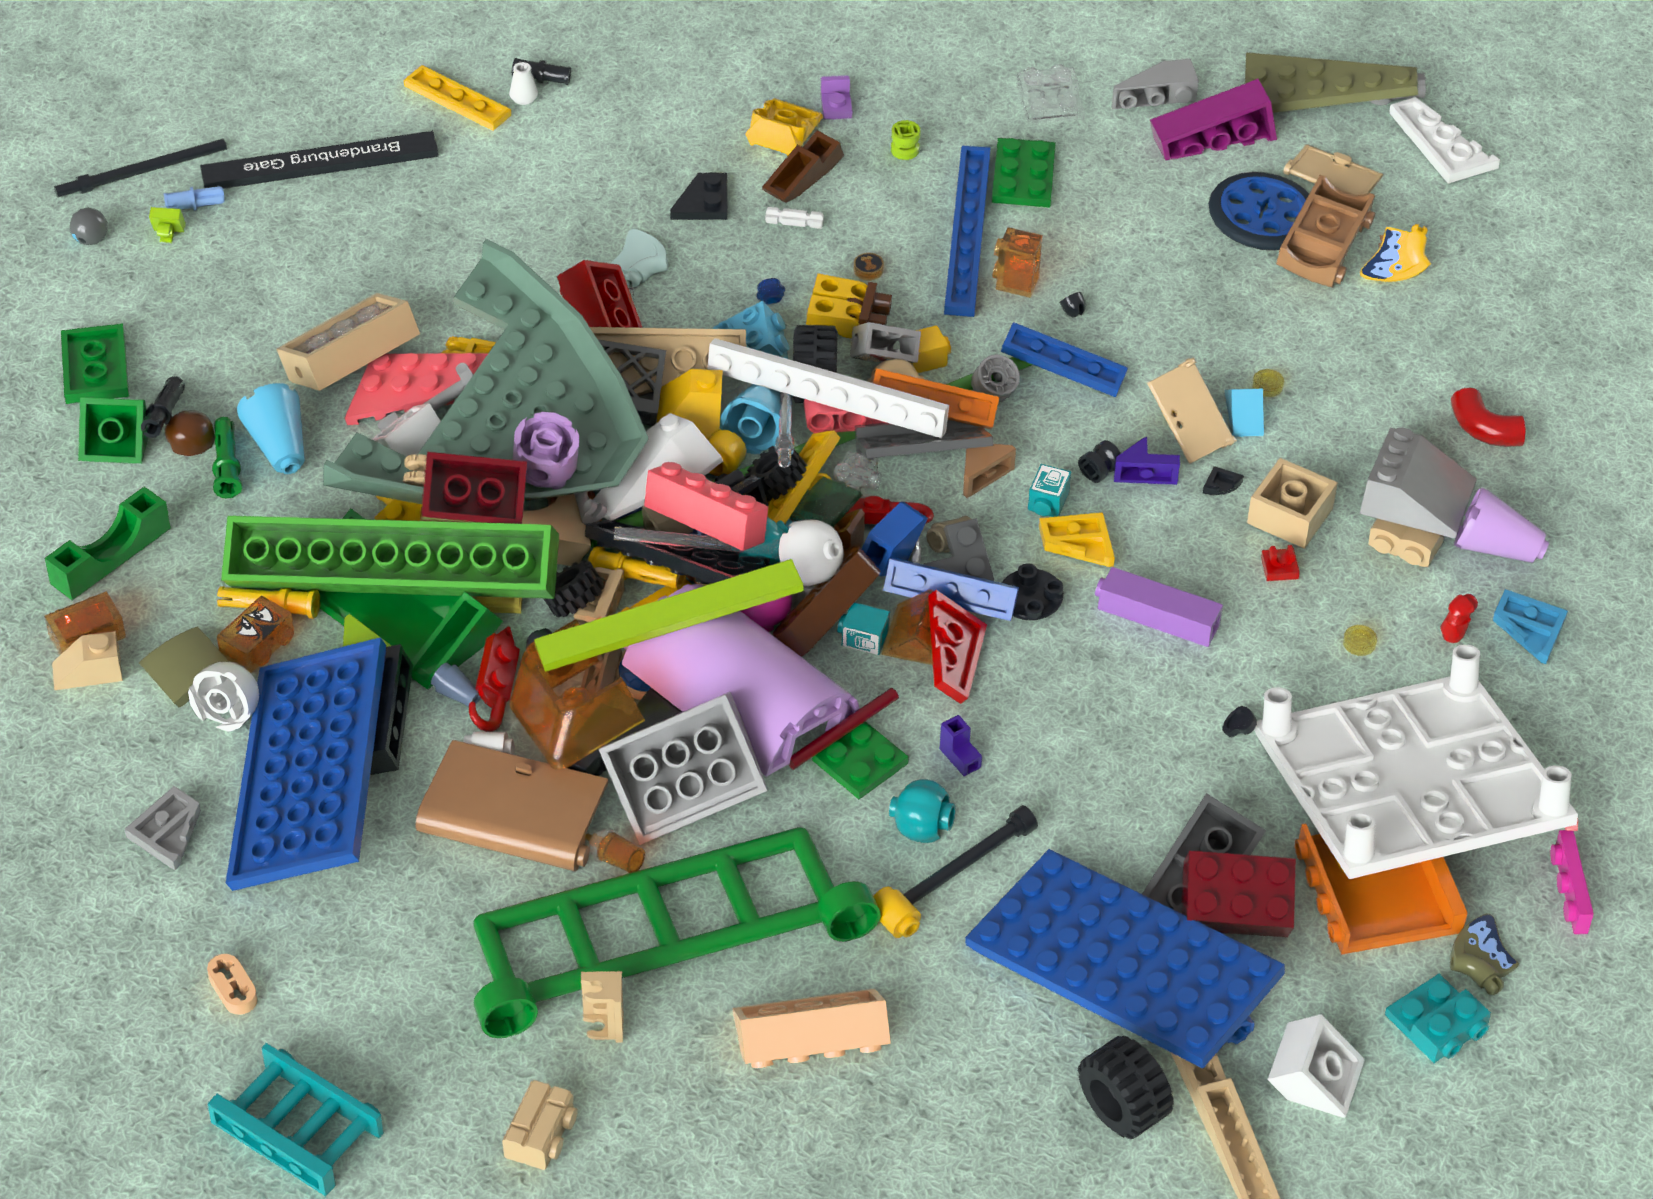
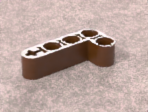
[773,546,881,657]

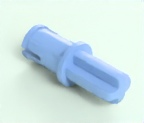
[164,186,225,210]

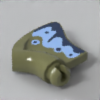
[1450,914,1519,995]

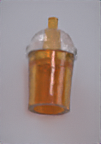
[585,829,645,873]

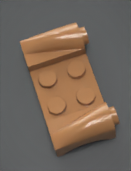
[1276,175,1375,288]

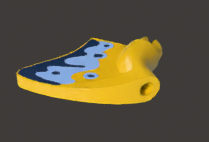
[1360,224,1431,282]

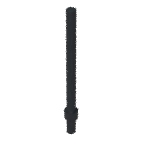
[54,139,227,198]

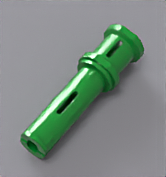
[212,417,242,499]

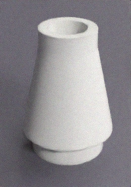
[509,62,538,105]

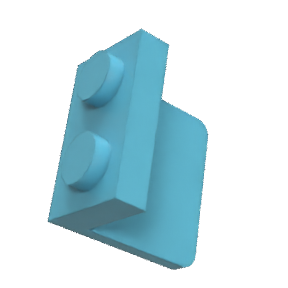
[713,301,790,359]

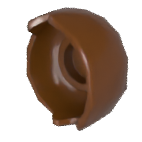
[165,410,215,456]

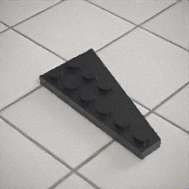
[585,520,771,585]

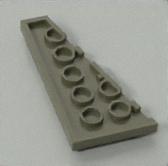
[1245,52,1418,113]

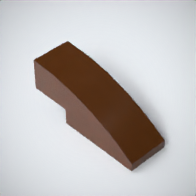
[762,130,844,203]

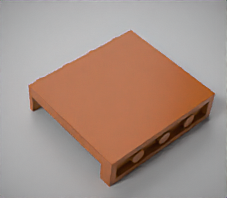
[1295,823,1468,955]

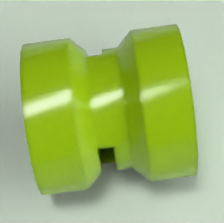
[891,120,920,160]

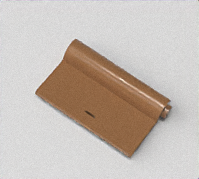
[416,740,608,872]

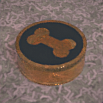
[854,253,884,281]

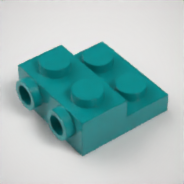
[1385,973,1491,1063]

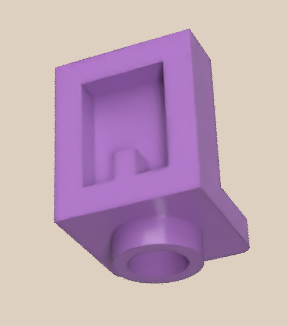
[821,75,852,120]

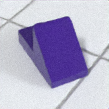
[1114,437,1180,485]

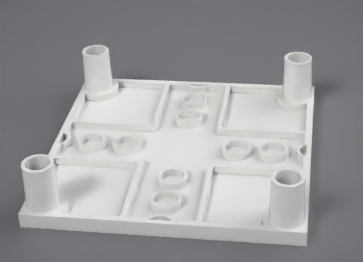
[1254,645,1578,879]

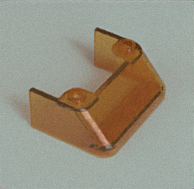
[509,619,645,769]

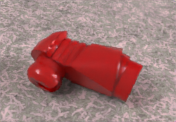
[1440,594,1478,643]

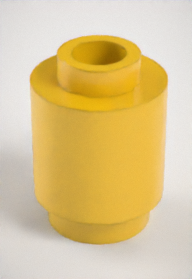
[873,886,921,938]

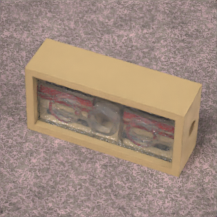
[277,293,420,391]

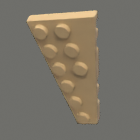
[590,327,746,396]

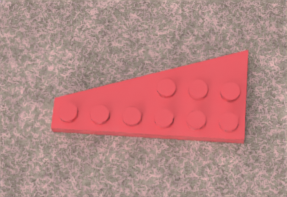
[345,353,488,425]

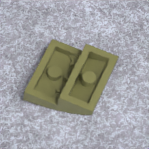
[138,626,229,707]

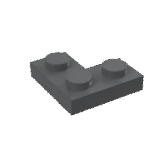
[923,518,994,581]

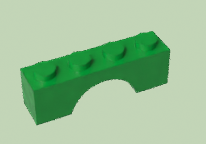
[44,486,171,601]

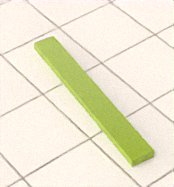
[534,559,804,672]

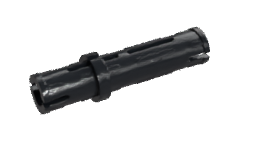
[141,376,185,438]

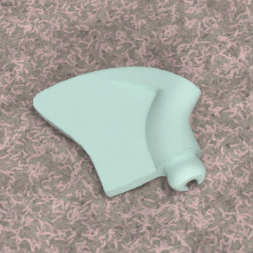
[610,229,668,287]

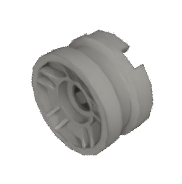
[971,354,1020,403]

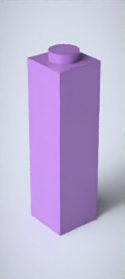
[1095,567,1223,647]

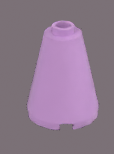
[1454,488,1549,563]

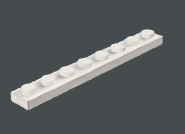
[708,338,949,438]

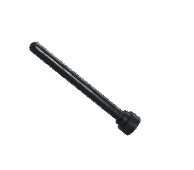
[903,805,1038,905]

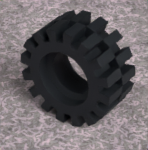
[745,442,807,501]
[543,560,604,617]

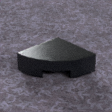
[1203,466,1244,495]

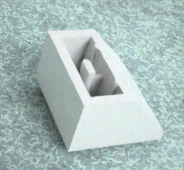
[372,403,441,457]

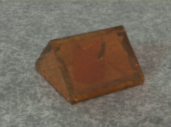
[882,589,934,665]

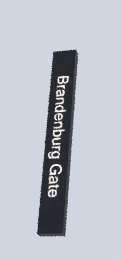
[200,131,438,189]

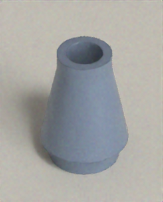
[431,663,481,707]

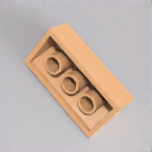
[732,988,891,1068]

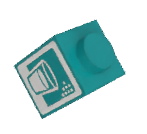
[1028,464,1071,517]
[837,602,890,655]

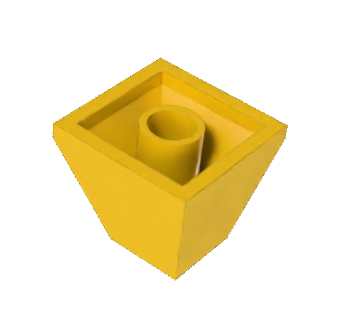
[657,369,723,440]

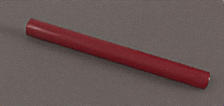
[788,688,899,770]

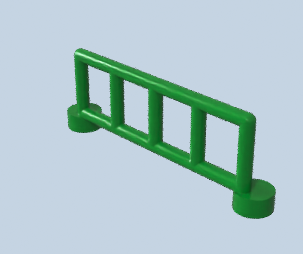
[473,827,881,1038]

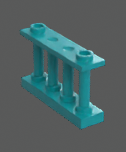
[207,1043,384,1196]

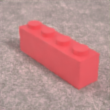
[644,462,768,551]

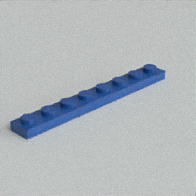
[944,145,991,317]

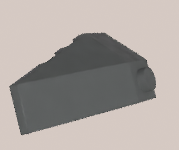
[1142,793,1266,913]

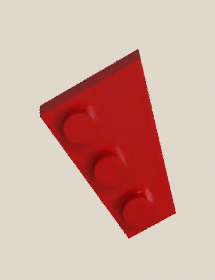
[928,590,987,704]

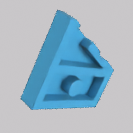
[1493,589,1568,664]

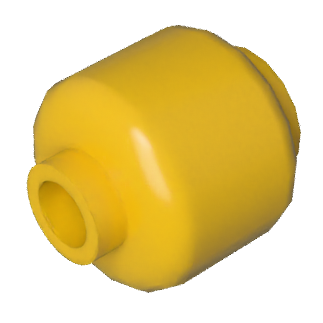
[708,430,747,476]

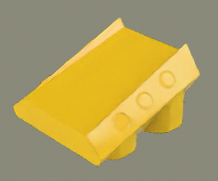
[745,98,823,156]

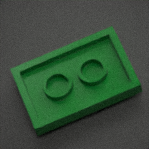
[992,138,1056,208]
[61,323,129,404]

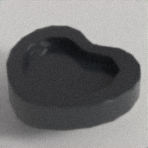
[1222,706,1257,738]

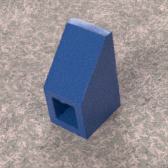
[862,502,928,577]

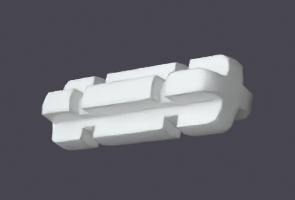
[765,207,824,229]

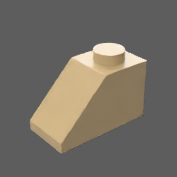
[52,631,123,690]

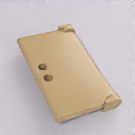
[1283,144,1383,195]
[1147,357,1237,464]

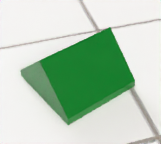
[78,397,148,464]

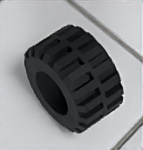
[792,325,838,403]
[1078,1035,1174,1139]

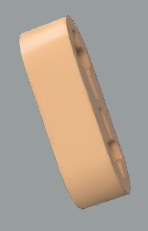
[207,954,257,1015]

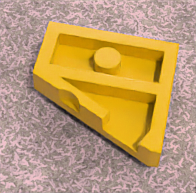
[1039,512,1115,567]

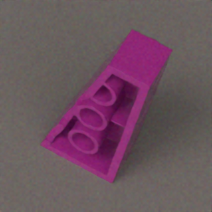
[1150,79,1277,161]

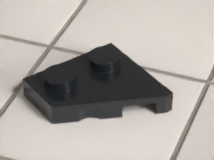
[670,172,728,220]

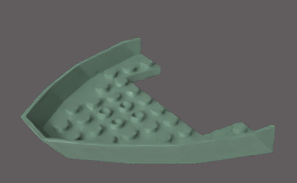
[323,239,649,504]

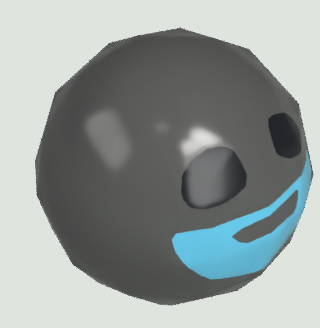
[69,207,108,245]

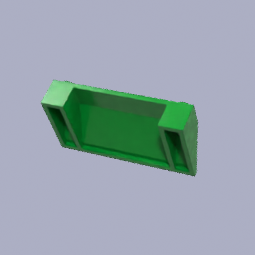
[299,508,503,690]

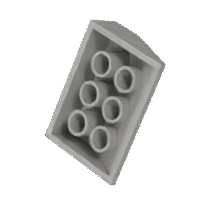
[1360,427,1477,539]
[599,692,768,845]

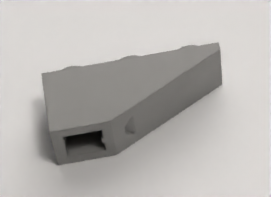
[1112,59,1199,109]

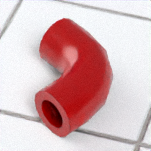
[1451,387,1526,447]

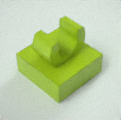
[149,207,186,243]

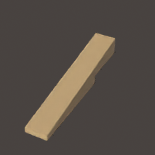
[1170,1052,1280,1199]

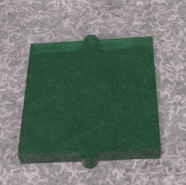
[789,477,863,527]

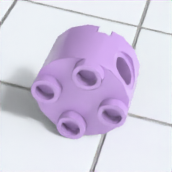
[513,412,579,489]

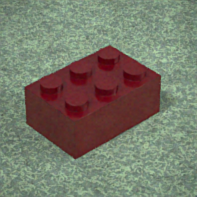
[420,452,527,524]
[1182,851,1296,937]

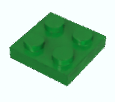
[812,721,909,800]

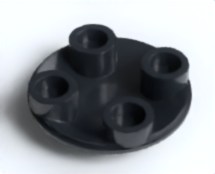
[1001,563,1064,620]

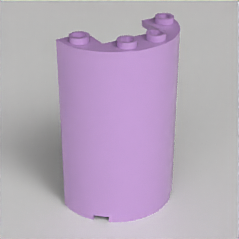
[622,584,859,777]

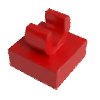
[1261,545,1300,581]

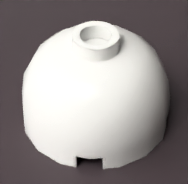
[778,519,844,586]
[188,662,259,731]

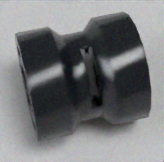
[1078,440,1121,483]

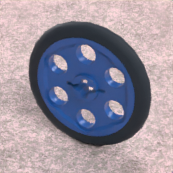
[1208,172,1309,251]

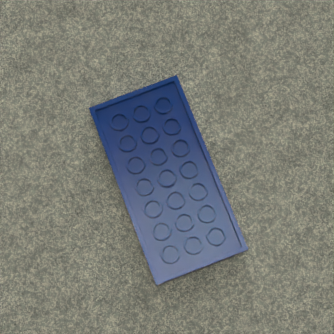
[226,637,387,891]
[965,849,1285,1069]

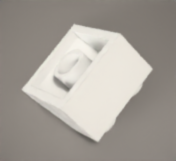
[1268,1014,1365,1117]

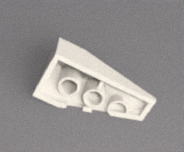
[593,413,723,521]

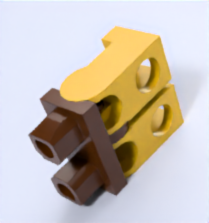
[806,273,892,338]

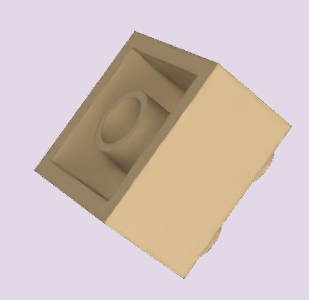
[1247,458,1338,549]

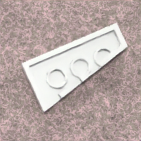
[1389,97,1500,184]

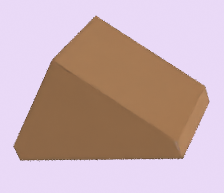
[963,444,1016,498]

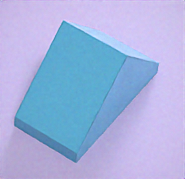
[1224,389,1264,437]

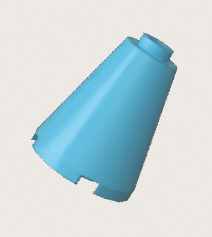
[237,383,305,474]
[720,384,785,454]

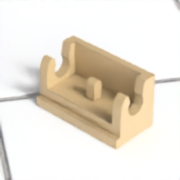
[570,567,625,627]
[581,971,624,1043]

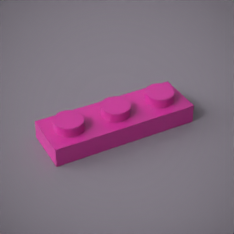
[1550,830,1594,934]

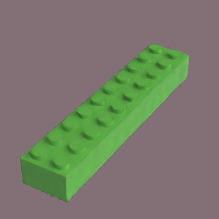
[221,516,559,599]

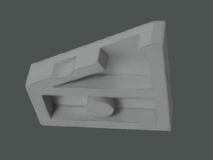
[125,786,201,870]

